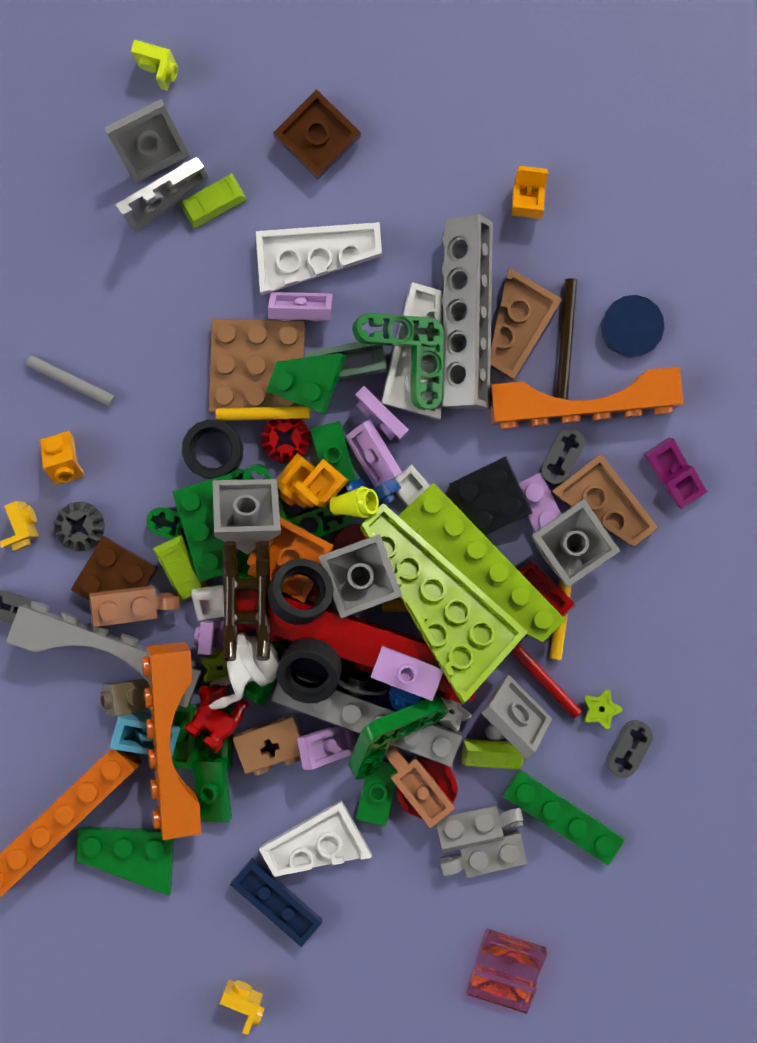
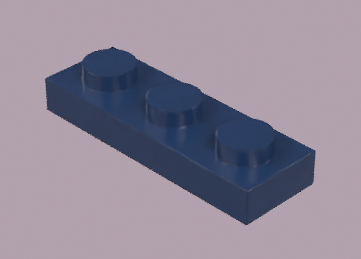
[230,858,323,947]

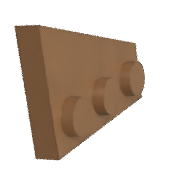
[490,268,562,381]
[551,454,659,547]

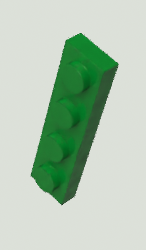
[502,769,625,866]

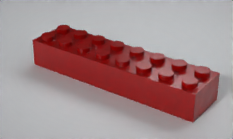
[237,591,476,703]

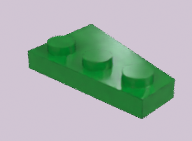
[172,473,234,582]
[77,826,174,896]

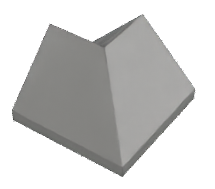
[213,479,281,554]
[531,499,620,587]
[319,534,403,618]

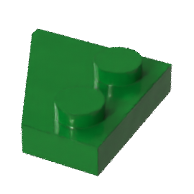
[266,353,347,414]

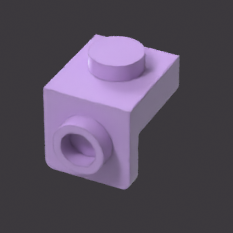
[194,619,224,655]

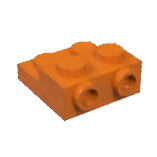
[247,517,335,603]

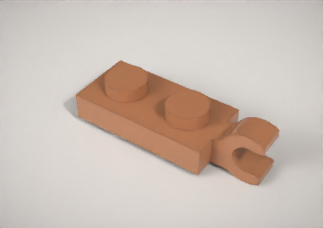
[89,586,180,627]
[385,745,455,828]

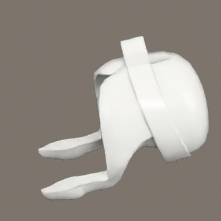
[209,632,280,710]

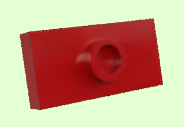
[519,560,576,617]

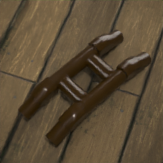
[223,541,271,661]

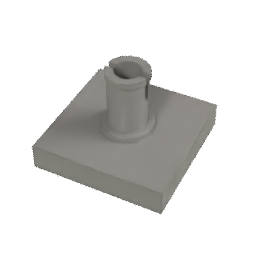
[104,99,190,183]
[481,674,552,759]

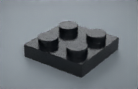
[449,456,533,535]

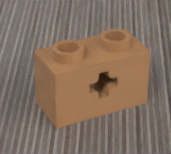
[233,713,303,776]

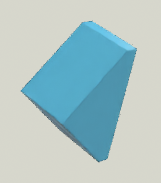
[109,712,180,756]

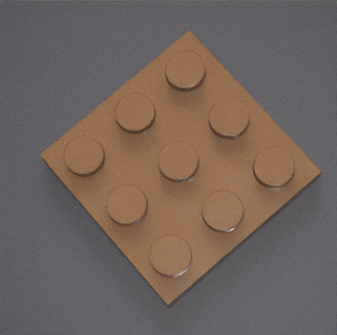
[209,318,306,413]

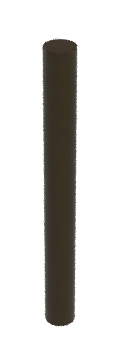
[556,278,577,400]

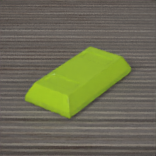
[179,173,247,229]
[153,535,208,602]
[461,739,524,769]

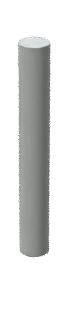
[26,355,115,407]

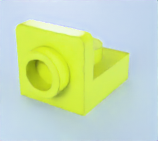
[131,40,178,91]

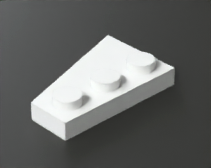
[259,800,372,877]

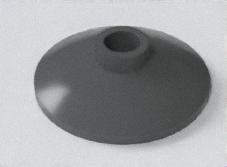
[338,659,390,697]

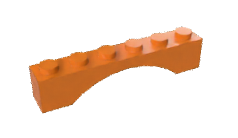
[490,366,683,430]
[142,642,201,840]
[0,749,143,898]

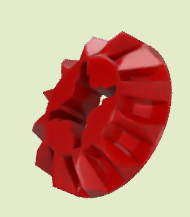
[261,419,311,464]

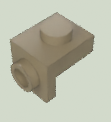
[100,679,151,717]

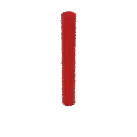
[510,644,582,719]

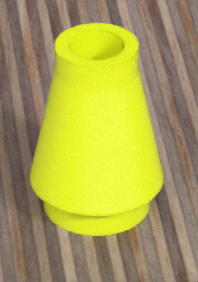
[329,486,379,518]

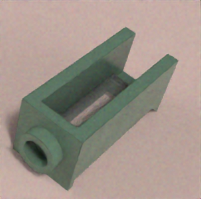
[306,342,387,382]

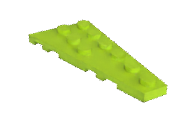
[398,482,566,642]
[360,503,528,705]

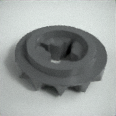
[54,502,105,551]

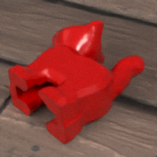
[183,684,249,753]

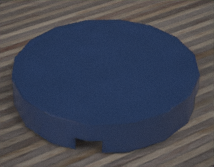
[601,295,665,358]

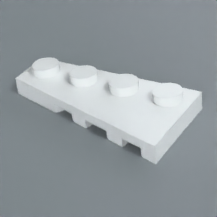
[256,222,382,296]
[380,282,442,420]

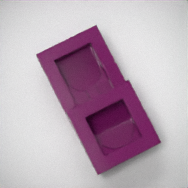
[644,437,707,509]

